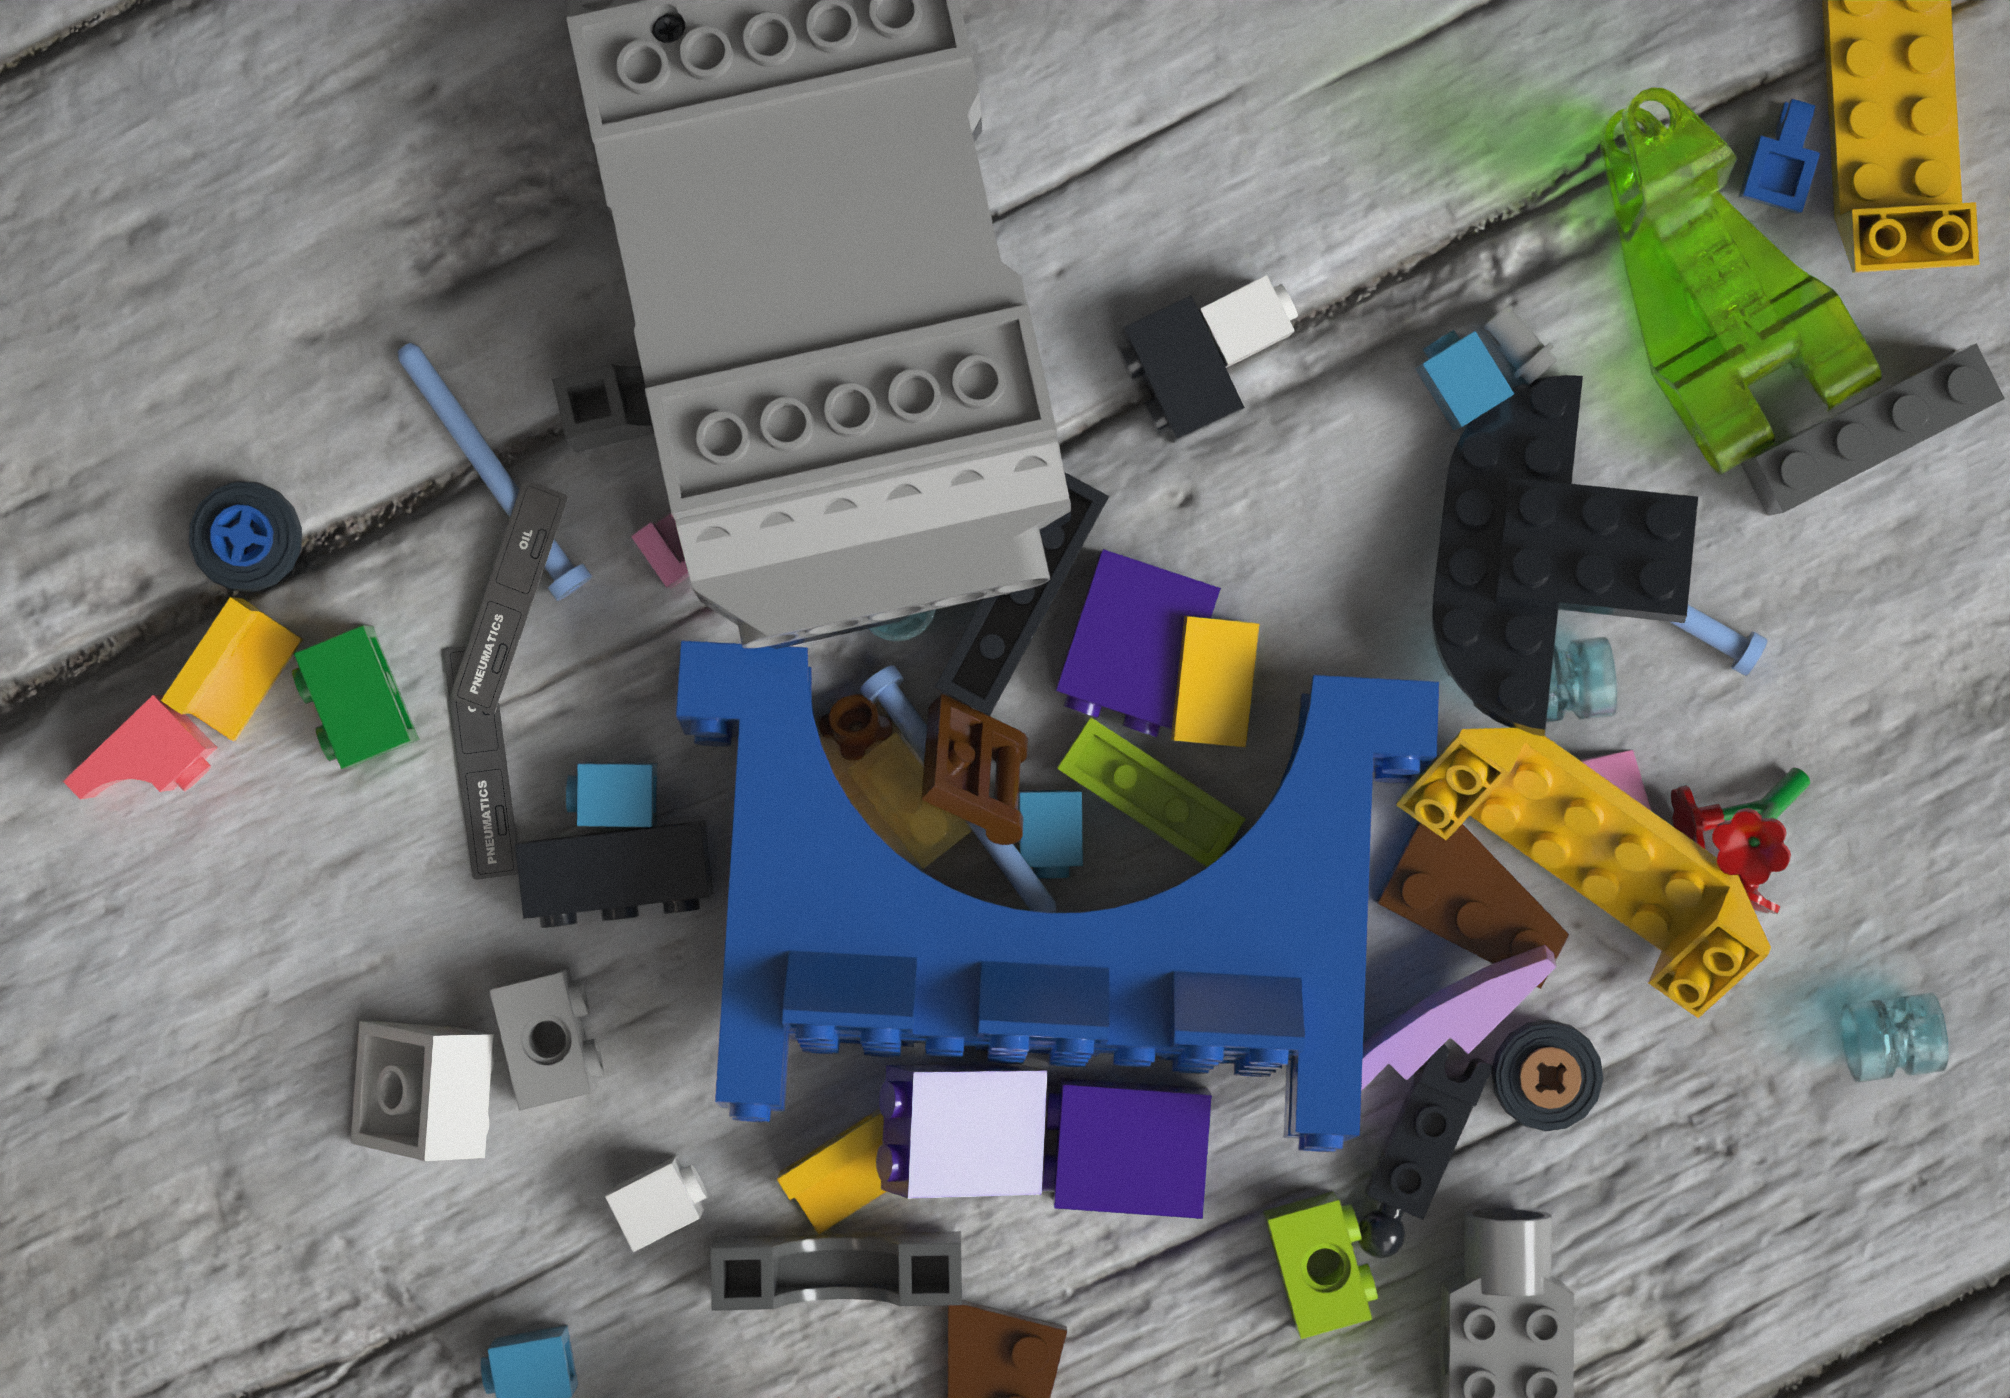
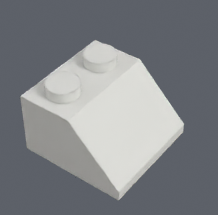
[351,1021,494,1161]

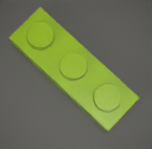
[1057,717,1246,867]

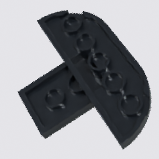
[1432,375,1698,736]

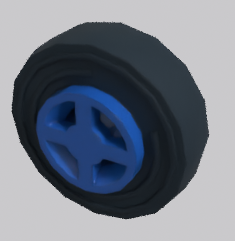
[189,481,302,591]

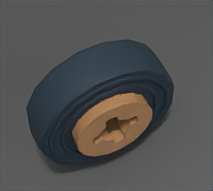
[1491,1020,1604,1132]

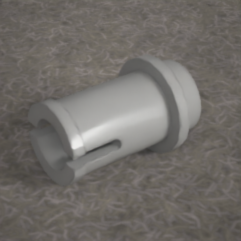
[1480,304,1557,385]

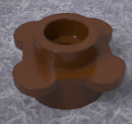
[819,694,893,761]

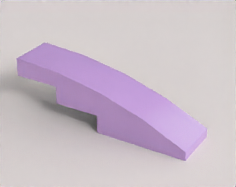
[1361,945,1556,1091]

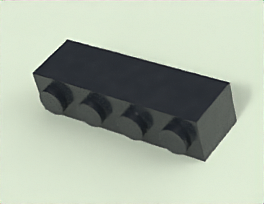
[935,472,1109,716]

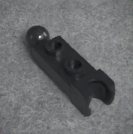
[1358,1044,1492,1259]

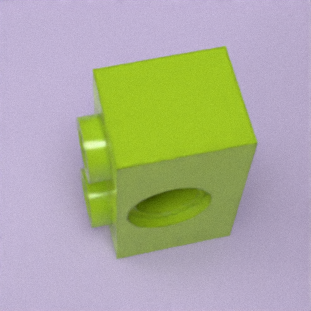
[1263,1191,1378,1339]

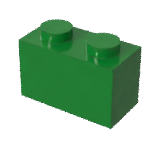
[292,625,420,769]

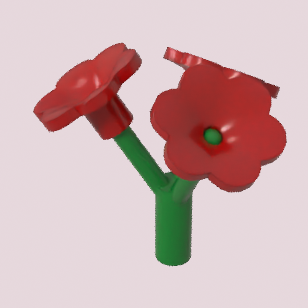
[1671,767,1810,914]

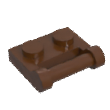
[921,693,1028,845]

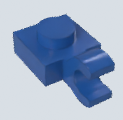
[1739,99,1820,214]

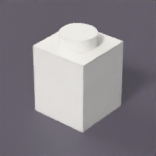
[1199,275,1298,368]
[605,1155,708,1252]

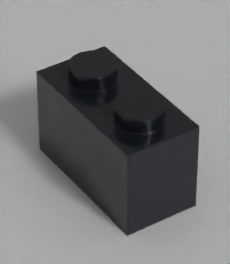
[1117,295,1245,443]

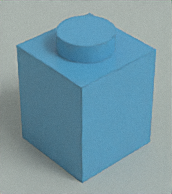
[1415,330,1514,431]
[566,762,658,827]
[1019,790,1083,879]
[481,1325,578,1398]

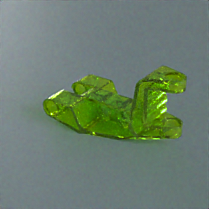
[1600,87,1882,475]

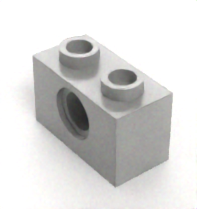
[489,967,604,1111]

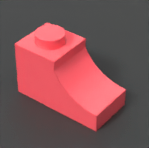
[63,695,218,799]

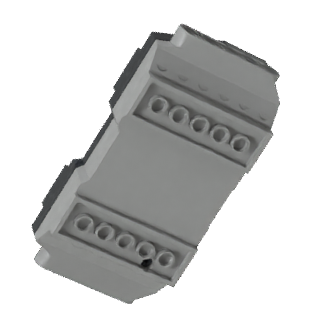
[566,0,1071,649]

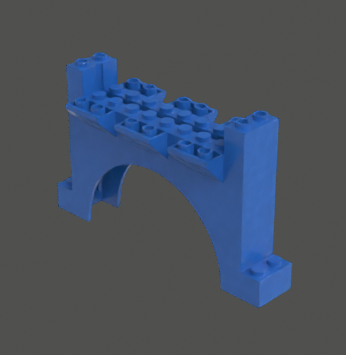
[676,641,1439,1152]

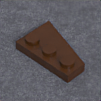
[1375,821,1569,989]

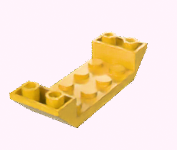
[1822,0,1980,273]
[1396,728,1771,1018]

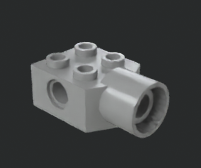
[1440,1208,1574,1398]

